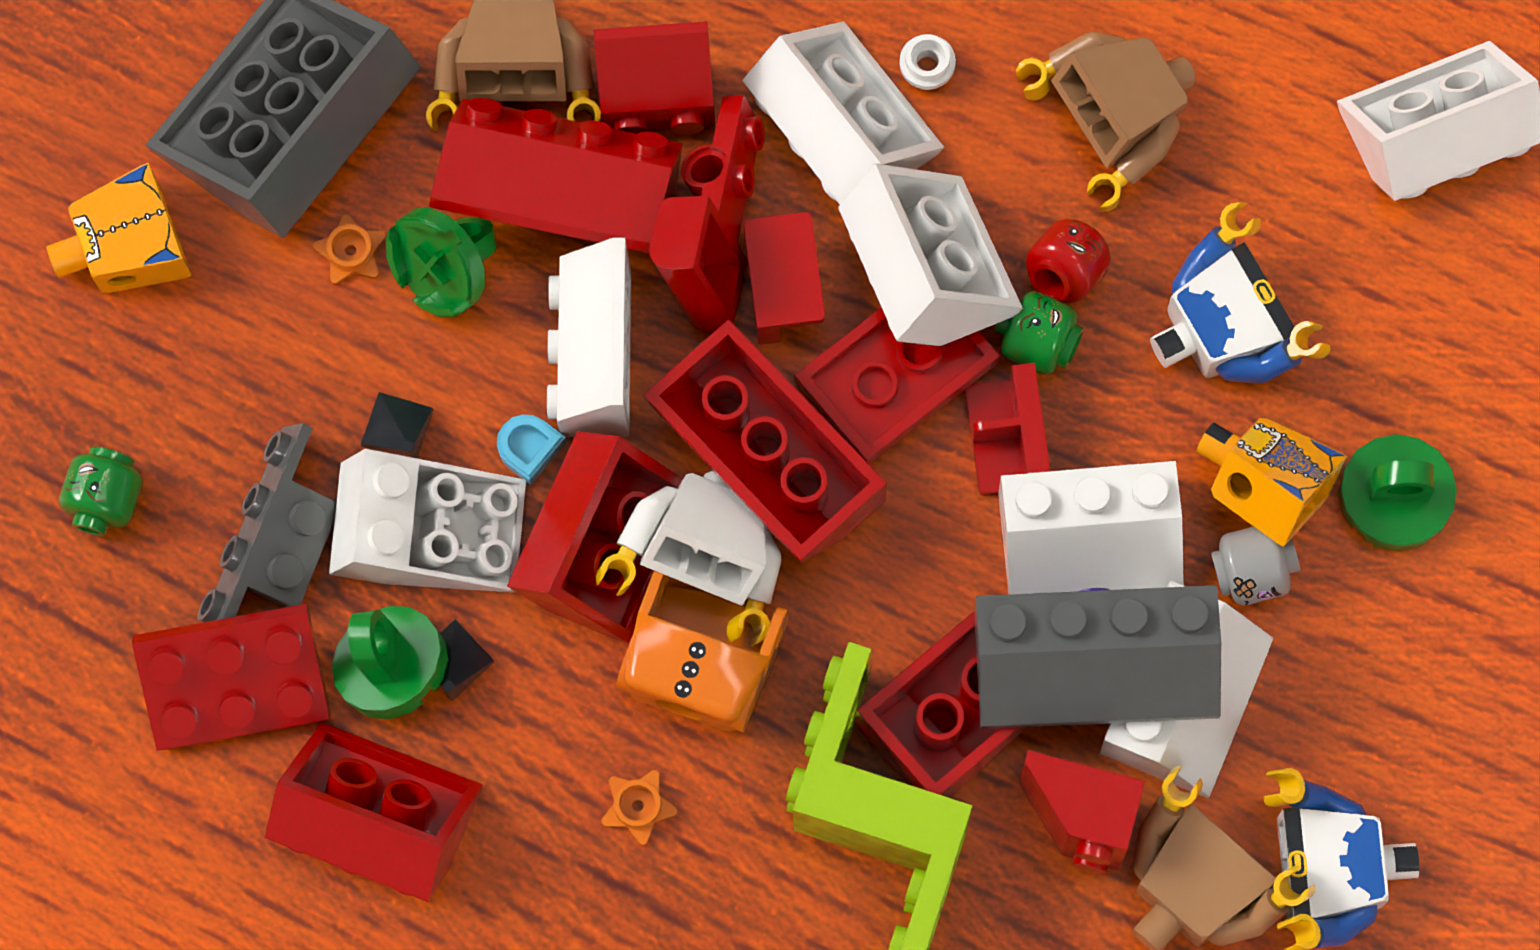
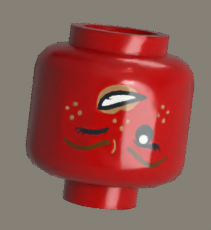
[1026,218,1111,304]

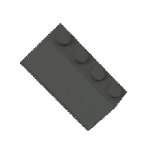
[974,585,1222,729]

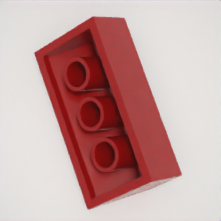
[429,98,683,253]
[643,319,887,563]

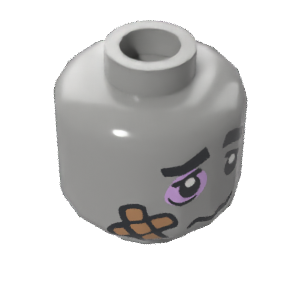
[1211,527,1301,606]

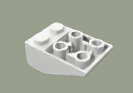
[329,449,526,593]

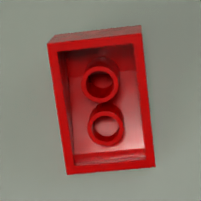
[855,611,1026,798]

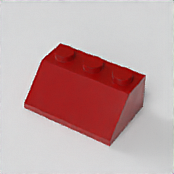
[507,431,683,644]
[264,722,483,902]

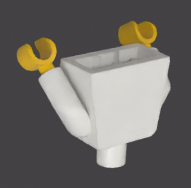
[596,471,782,647]

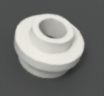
[900,34,956,90]

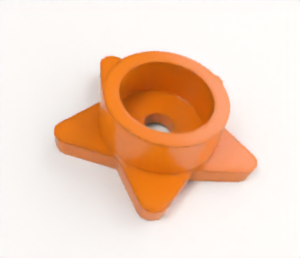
[313,214,386,285]
[601,770,677,845]

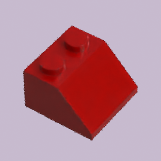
[593,21,715,135]
[1019,750,1145,875]

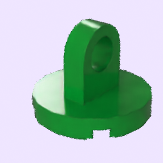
[386,208,497,317]
[1338,434,1457,551]
[332,606,448,719]

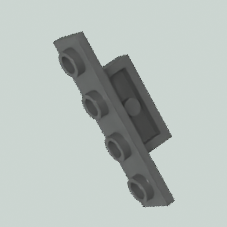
[198,423,337,623]

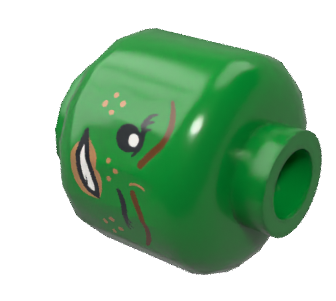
[995,291,1084,375]
[59,447,143,536]

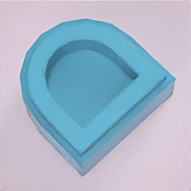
[497,414,567,486]

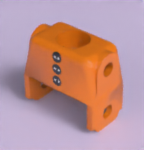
[616,571,789,733]

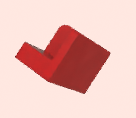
[743,212,825,345]
[965,363,1051,496]

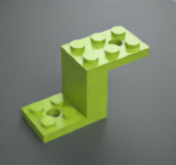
[785,642,973,950]

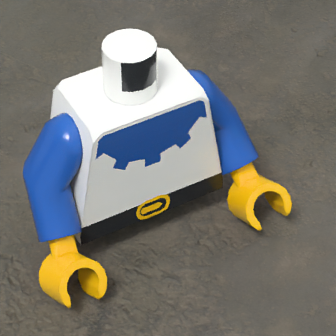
[1150,202,1330,384]
[1264,768,1419,950]

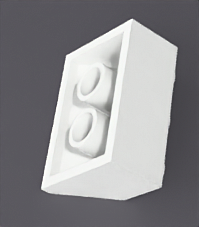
[742,21,944,204]
[1337,41,1540,201]
[838,164,1023,346]
[547,238,631,437]
[998,461,1184,594]
[1099,580,1274,799]

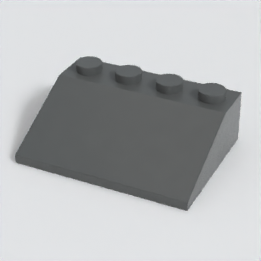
[146,0,421,238]

